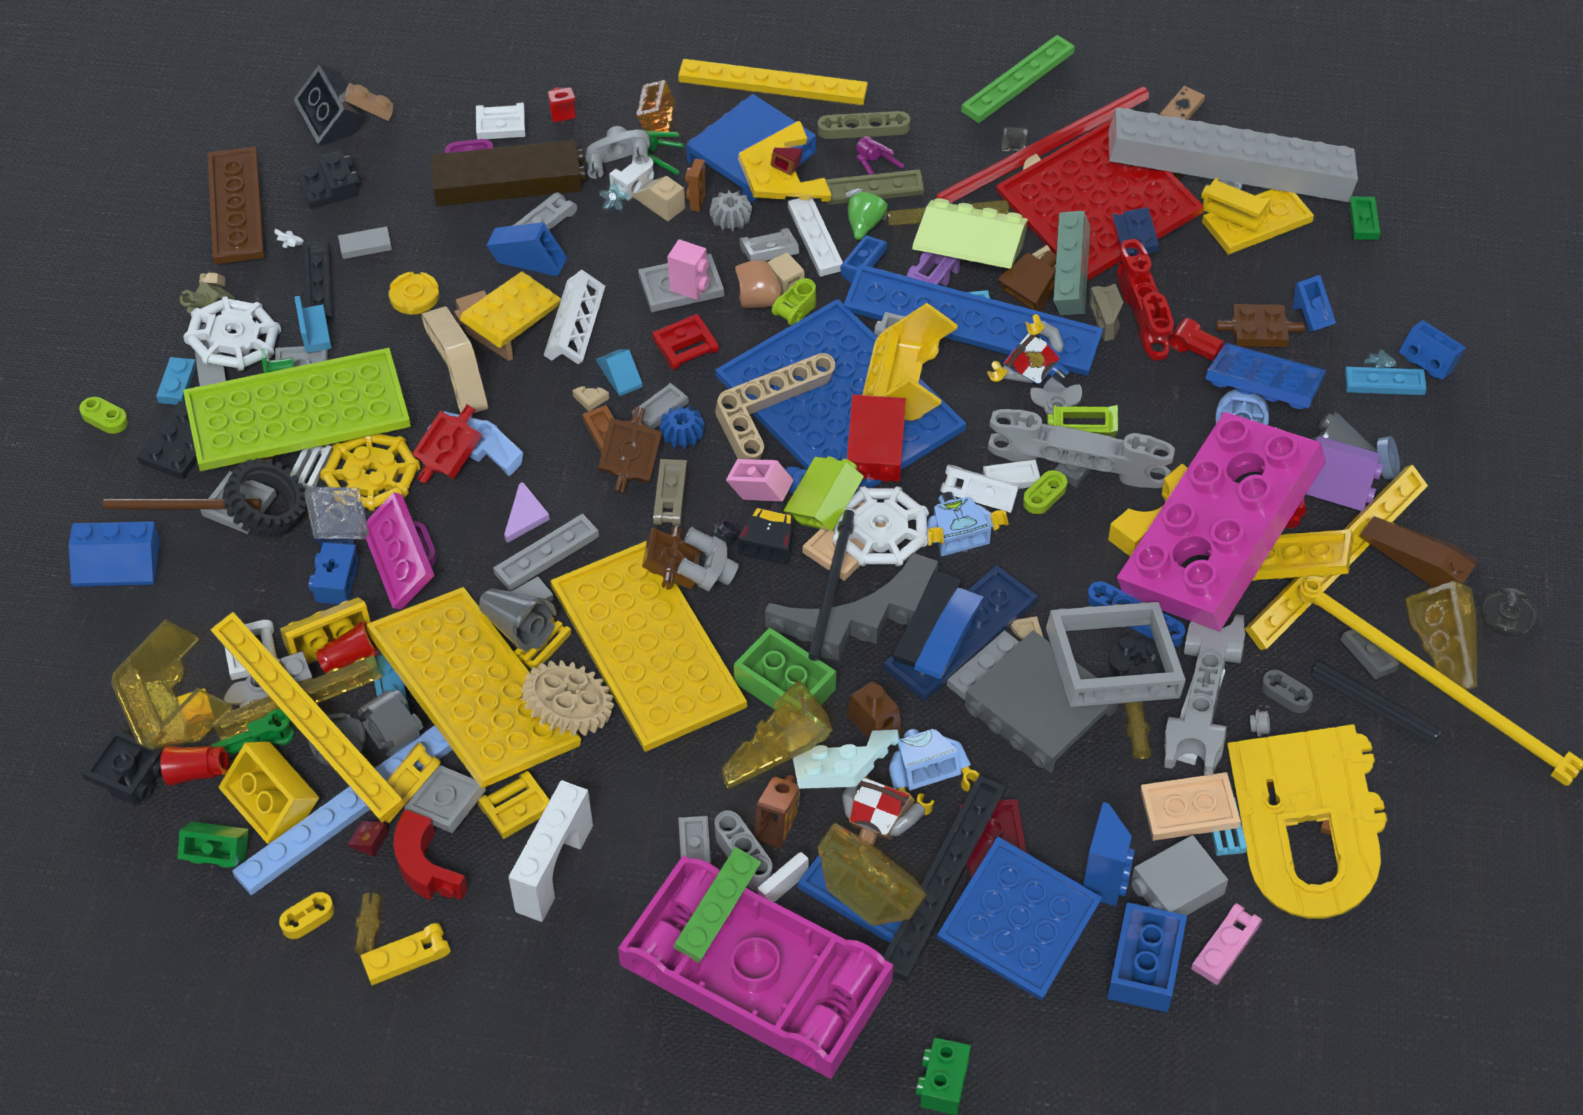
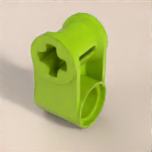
[771,278,816,325]

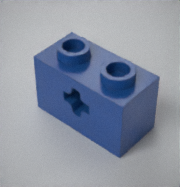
[309,542,359,604]

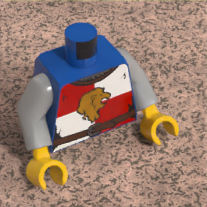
[987,314,1069,384]

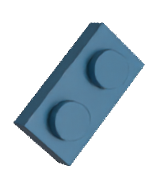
[156,357,197,405]

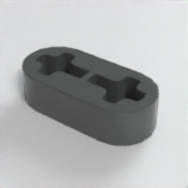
[1261,670,1313,713]

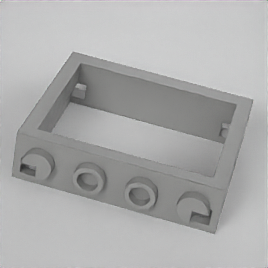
[1046,602,1185,707]

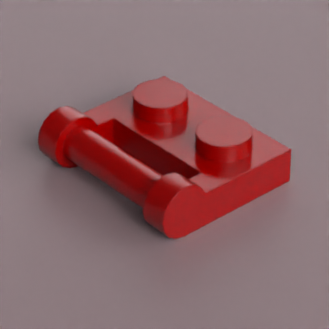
[652,314,719,370]

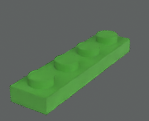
[673,846,761,963]

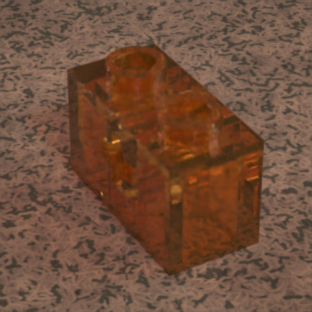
[636,80,676,132]

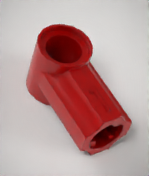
[1169,318,1225,361]

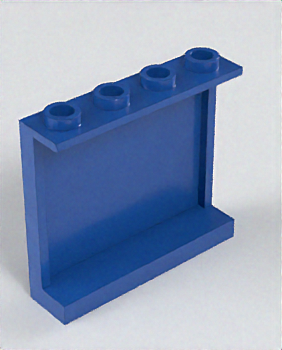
[686,94,816,204]

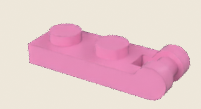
[1191,903,1263,985]

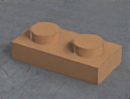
[345,83,393,121]

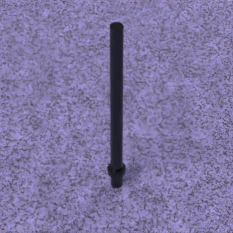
[808,510,855,661]

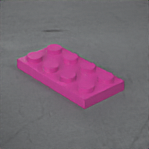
[361,492,434,610]

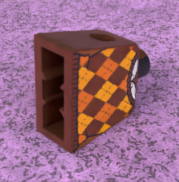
[754,775,800,849]

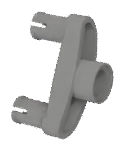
[586,126,650,179]
[677,527,738,592]

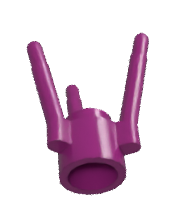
[856,136,904,175]

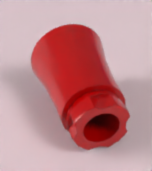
[315,620,382,675]
[161,746,229,786]

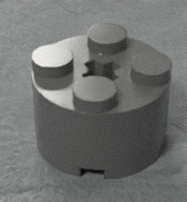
[358,690,423,757]

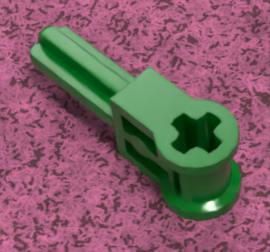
[210,709,294,756]

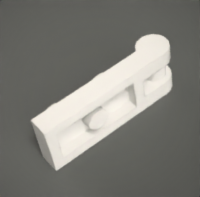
[940,465,1019,513]

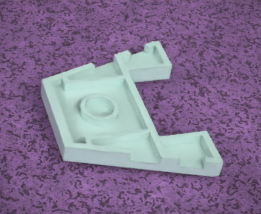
[789,730,899,788]

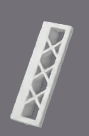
[544,270,605,364]

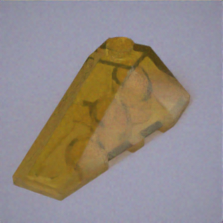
[1406,581,1477,690]
[722,680,832,789]

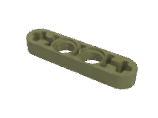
[817,111,910,139]

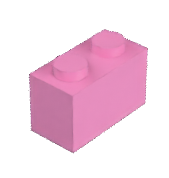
[667,239,710,300]
[726,459,794,502]

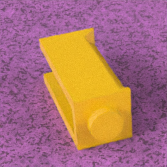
[1201,177,1271,232]

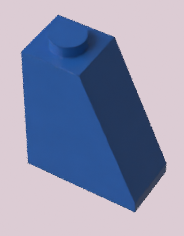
[487,222,567,276]

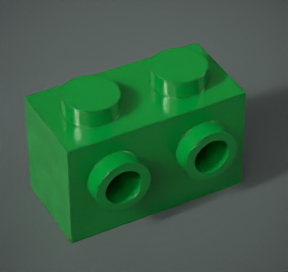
[178,821,248,868]
[916,1038,971,1115]

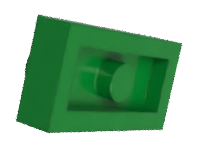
[1349,197,1380,240]

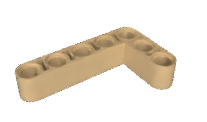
[421,306,488,414]
[715,353,835,460]

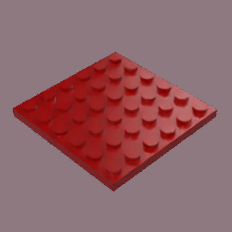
[996,119,1204,281]

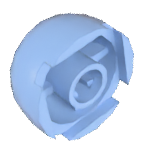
[1216,388,1269,425]

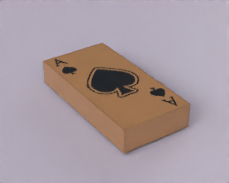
[1160,86,1205,120]

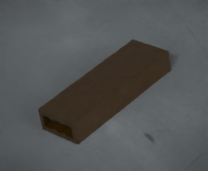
[431,140,585,207]

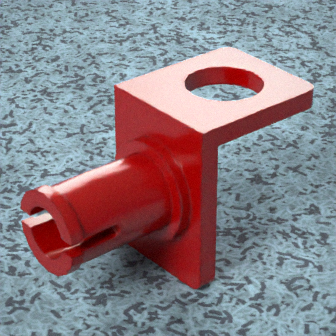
[548,87,576,122]

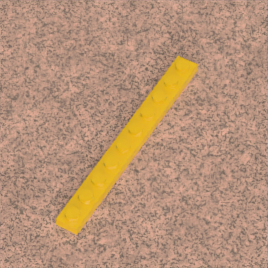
[1245,465,1428,650]
[211,612,405,823]

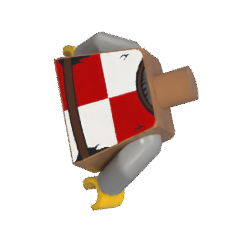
[842,775,934,851]

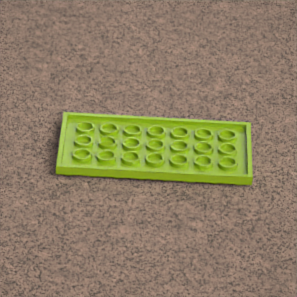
[183,348,411,471]

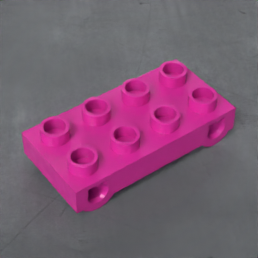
[618,856,893,1079]

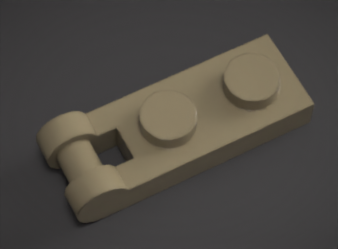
[653,459,687,526]

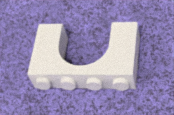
[509,780,593,922]

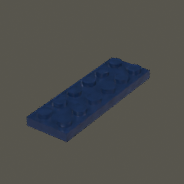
[884,565,1038,702]

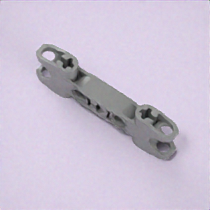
[988,409,1175,488]
[1164,614,1245,776]

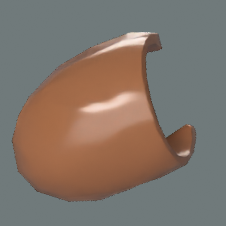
[735,260,781,308]

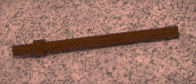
[103,499,262,510]

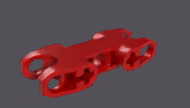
[1117,239,1174,361]

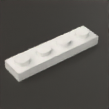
[788,198,843,277]

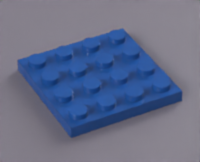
[1206,343,1326,409]
[937,837,1102,1001]

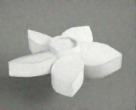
[274,229,304,248]

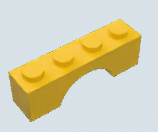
[1108,464,1188,556]

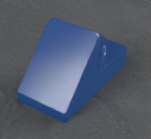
[1293,275,1336,332]

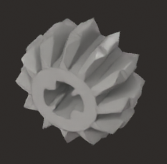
[710,190,752,231]

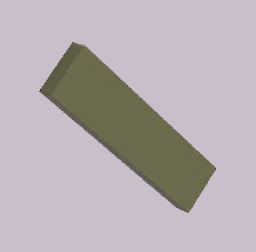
[825,169,924,205]

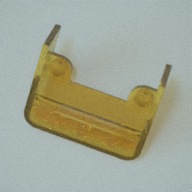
[111,619,232,749]

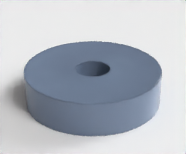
[1377,436,1400,480]

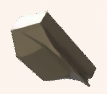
[1089,284,1123,341]

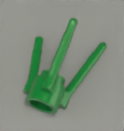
[643,130,684,175]

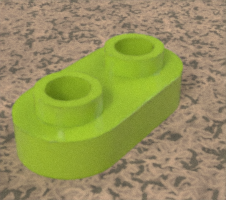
[79,397,128,434]
[1023,470,1067,514]

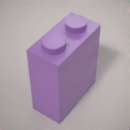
[1306,436,1384,511]

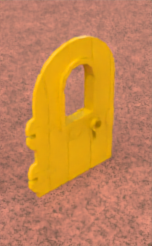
[1227,724,1387,919]

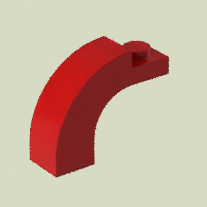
[394,810,468,900]

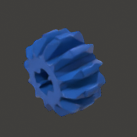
[660,405,705,449]

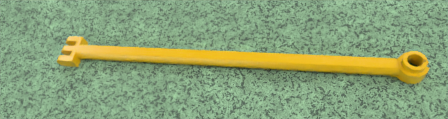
[1298,578,1583,786]

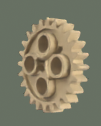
[521,660,614,736]

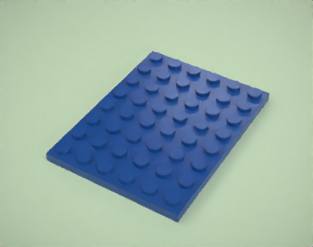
[715,299,967,494]

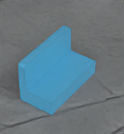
[295,296,331,353]

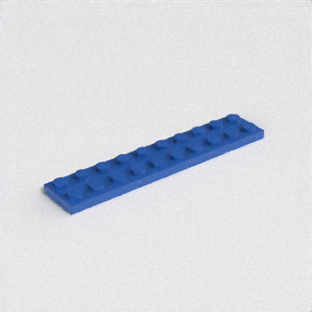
[843,264,1103,376]

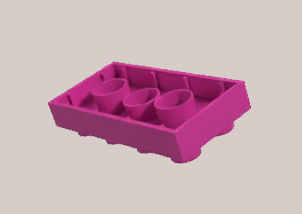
[1117,412,1326,632]

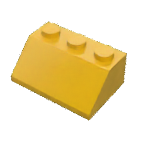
[280,597,371,664]
[218,742,319,844]

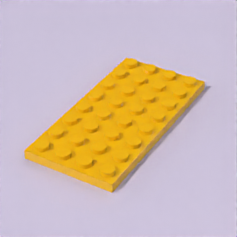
[550,541,747,752]
[366,587,581,789]

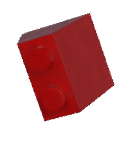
[847,394,906,482]

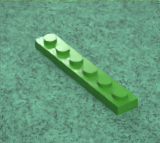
[961,35,1075,123]

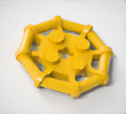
[320,434,420,511]

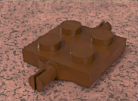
[1216,304,1304,347]
[597,407,662,494]
[642,526,701,590]

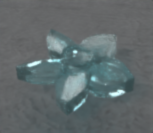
[599,182,628,211]
[1364,350,1396,369]

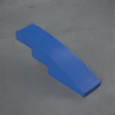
[914,588,984,679]

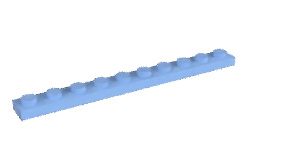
[232,726,453,895]

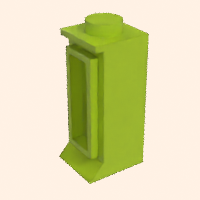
[1047,405,1118,438]

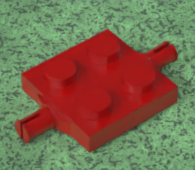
[412,404,482,485]

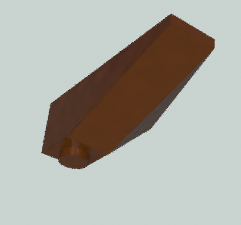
[1359,516,1478,599]

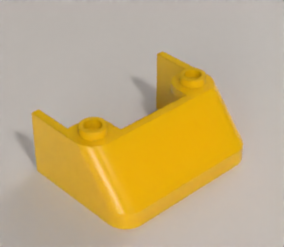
[862,303,958,421]

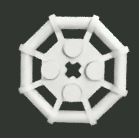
[184,296,281,371]
[832,486,929,567]

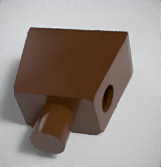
[998,250,1057,312]
[846,682,902,739]

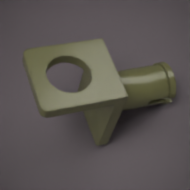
[180,282,235,323]

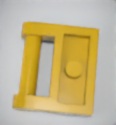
[477,771,550,839]

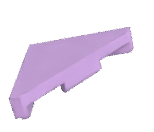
[504,482,550,543]

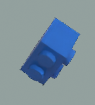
[1399,320,1466,380]

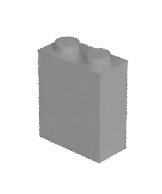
[1131,835,1228,915]

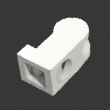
[609,156,654,201]

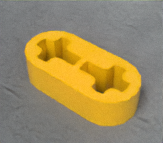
[279,892,334,939]

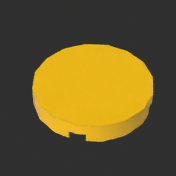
[389,272,439,315]

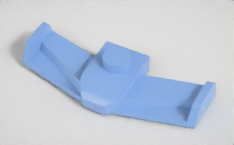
[428,411,523,476]

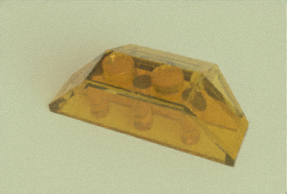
[817,823,927,926]

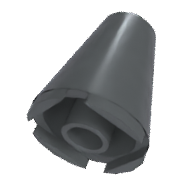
[479,588,556,652]

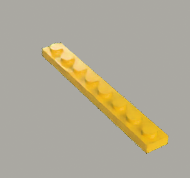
[678,59,868,105]

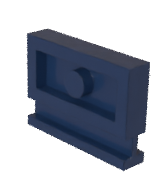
[1113,207,1159,256]

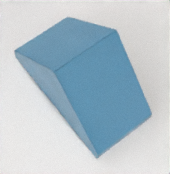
[596,349,643,396]

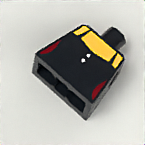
[738,501,793,566]

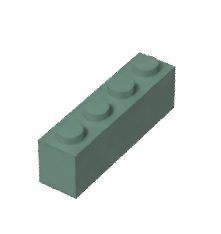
[1054,211,1091,315]

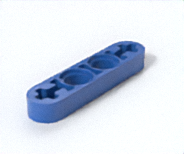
[1087,581,1185,648]

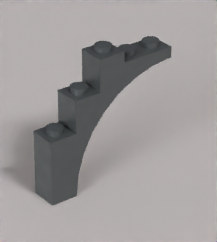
[765,553,938,661]

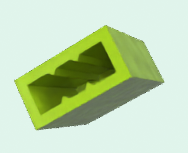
[784,456,864,531]

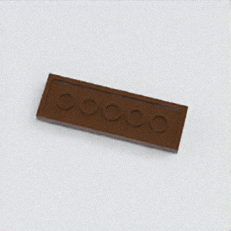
[207,147,264,264]

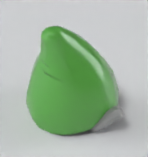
[846,188,888,240]

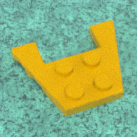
[738,121,832,202]

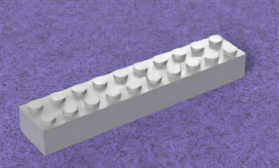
[1109,108,1358,202]

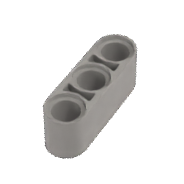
[715,811,773,892]

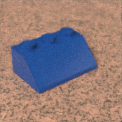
[69,522,161,587]
[1083,802,1135,906]

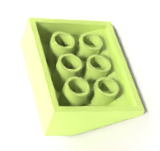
[912,198,1028,269]

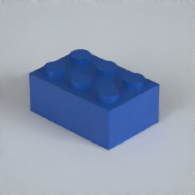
[1107,902,1187,1012]

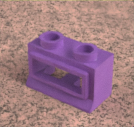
[907,252,960,286]

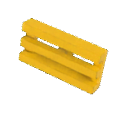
[514,617,571,669]

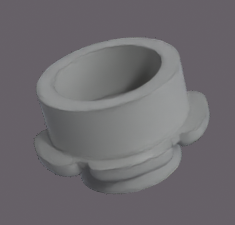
[1250,709,1270,737]

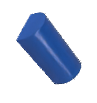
[840,235,888,283]

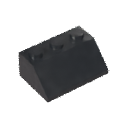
[293,64,366,146]

